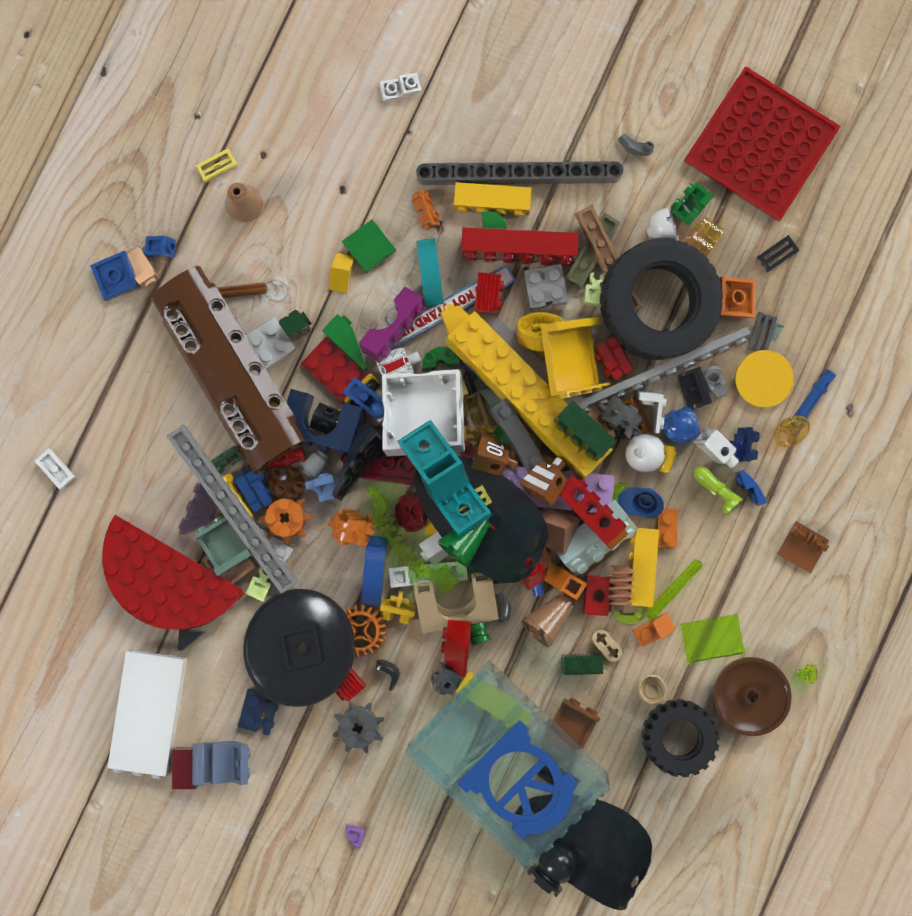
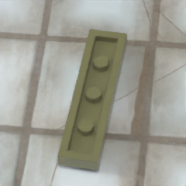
[565,213,620,288]

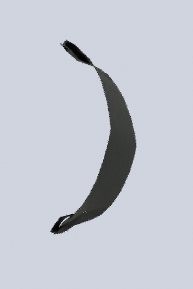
[413,456,549,583]
[515,794,652,910]

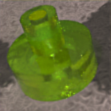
[798,664,818,684]

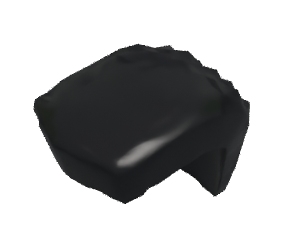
[376,659,400,691]

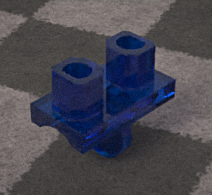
[729,427,760,462]

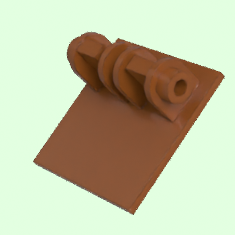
[777,521,829,573]

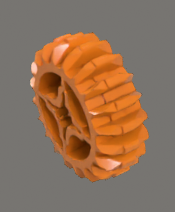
[346,605,386,657]

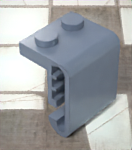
[192,741,250,785]

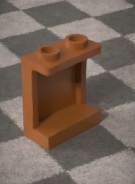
[543,697,600,760]

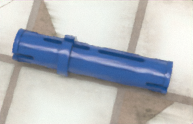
[793,369,836,423]

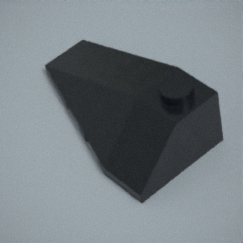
[332,423,383,501]

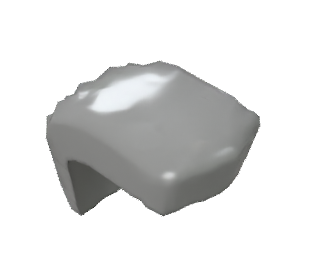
[703,365,728,397]

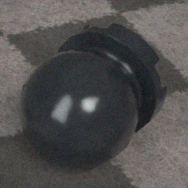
[527,844,577,897]

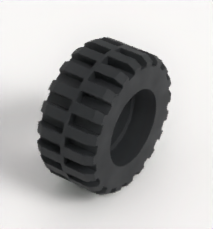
[642,699,720,778]

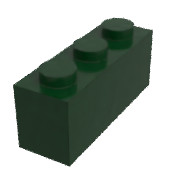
[554,400,617,461]

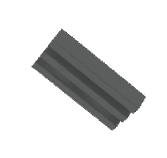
[747,312,778,351]

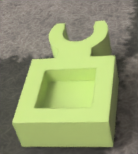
[583,272,604,307]
[245,567,271,602]

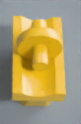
[380,591,417,625]

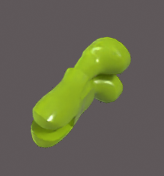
[694,466,743,515]

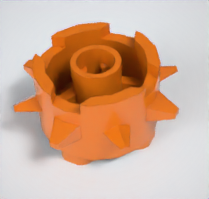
[259,498,313,545]
[326,509,378,547]

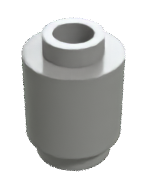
[302,450,330,478]

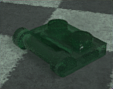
[211,446,243,474]

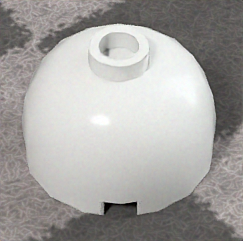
[647,207,679,241]
[625,434,665,472]

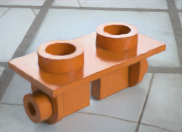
[412,189,440,230]

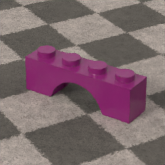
[359,286,425,363]

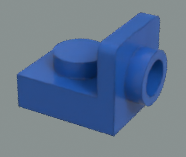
[144,236,176,258]

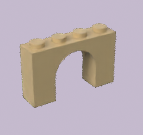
[413,572,499,633]

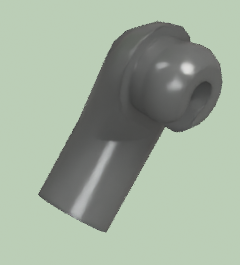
[495,592,511,622]

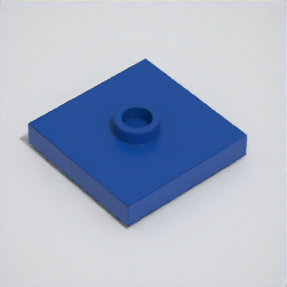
[90,251,140,301]

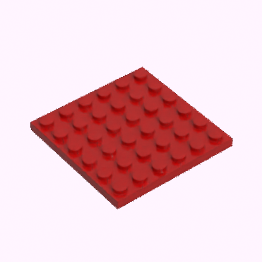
[684,66,841,222]

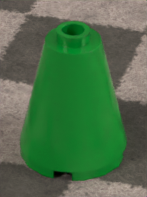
[438,518,490,567]

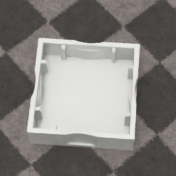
[382,369,465,456]

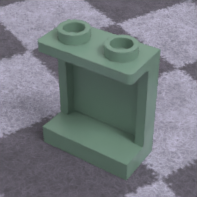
[194,515,253,576]

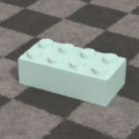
[556,500,638,576]

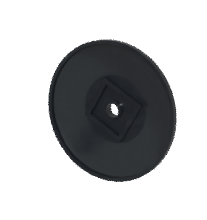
[243,589,355,707]

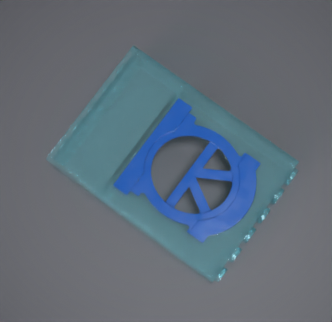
[405,660,610,869]

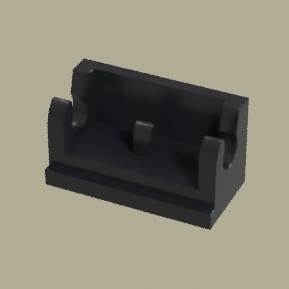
[677,367,712,410]

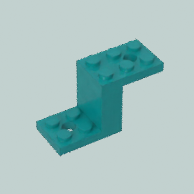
[397,419,492,537]

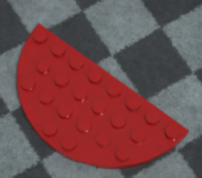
[102,515,245,630]

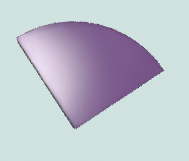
[346,824,366,849]

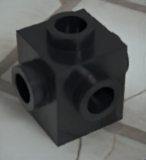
[309,403,341,434]

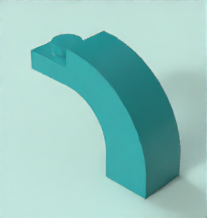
[416,238,444,306]

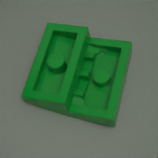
[342,219,396,273]

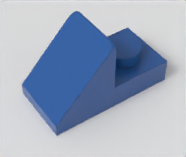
[343,377,383,416]

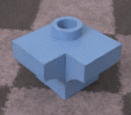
[305,473,336,503]

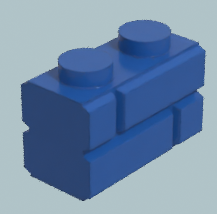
[233,467,274,512]

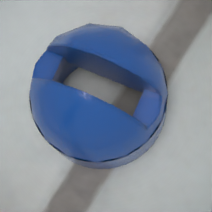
[371,403,384,420]

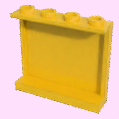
[540,317,610,399]

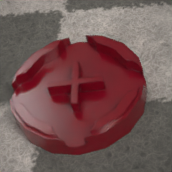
[395,494,428,532]

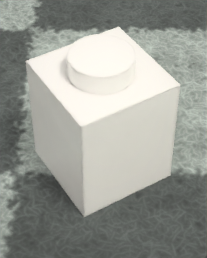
[419,532,448,566]

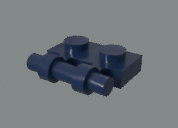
[238,689,279,735]

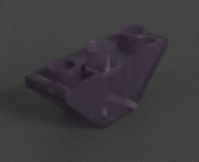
[178,482,218,535]

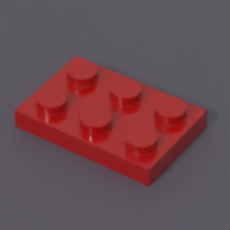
[301,337,368,403]

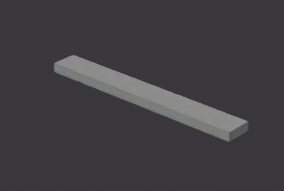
[467,306,589,410]

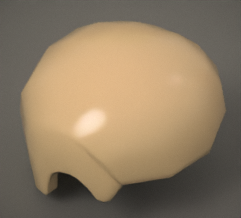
[637,674,667,705]

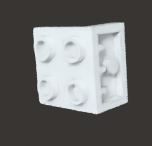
[636,391,667,433]

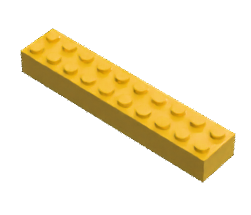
[445,311,613,479]

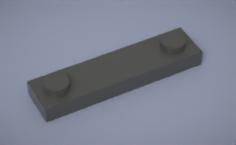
[489,398,546,473]

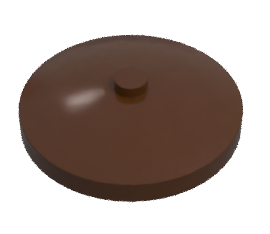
[712,657,792,736]

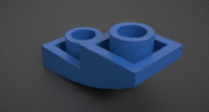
[735,470,767,506]

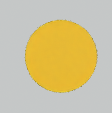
[735,350,794,407]

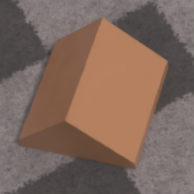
[540,508,581,555]

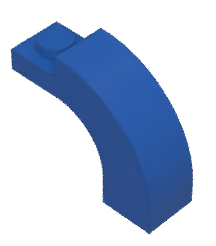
[362,536,388,606]

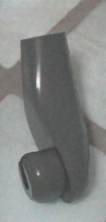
[618,134,654,156]

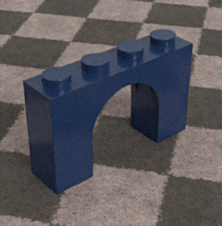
[287,389,367,457]

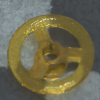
[774,415,810,447]

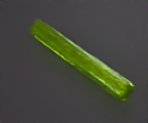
[645,559,703,620]

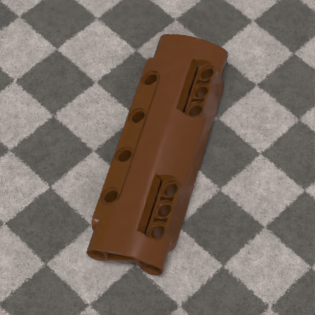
[151,266,306,474]

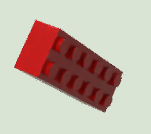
[461,227,579,266]

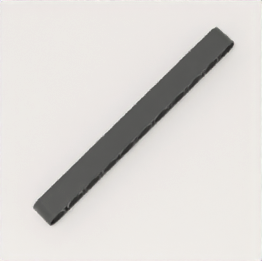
[416,161,624,185]

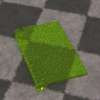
[681,614,745,663]

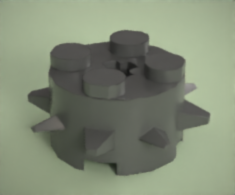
[597,396,643,440]
[333,701,384,753]

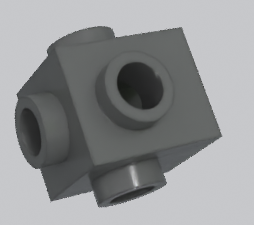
[431,661,460,695]

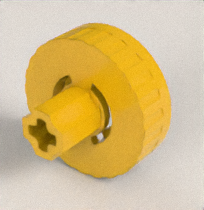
[517,312,565,359]

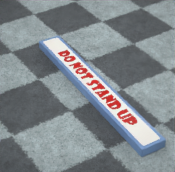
[391,264,516,350]

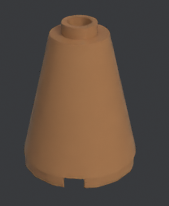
[225,183,263,222]
[521,594,574,647]

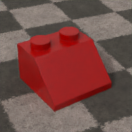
[441,619,471,677]

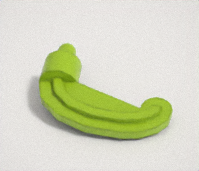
[614,607,643,624]

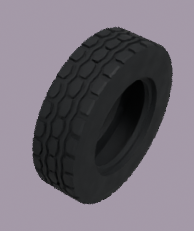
[600,238,723,360]

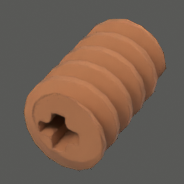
[608,565,635,606]

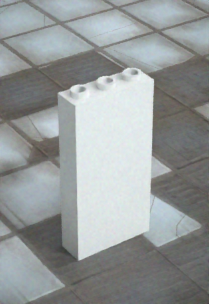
[107,650,187,779]

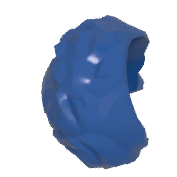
[662,407,700,445]

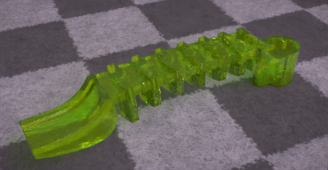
[364,485,460,594]

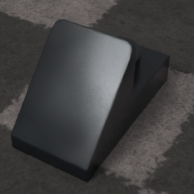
[178,629,206,651]

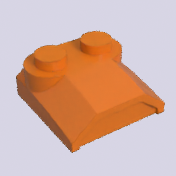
[719,276,756,318]

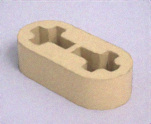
[591,629,622,662]

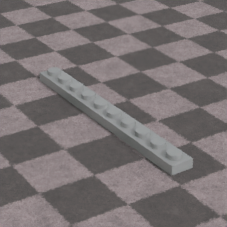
[584,327,751,413]
[166,424,298,593]

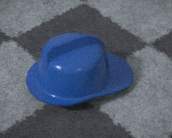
[617,487,664,519]

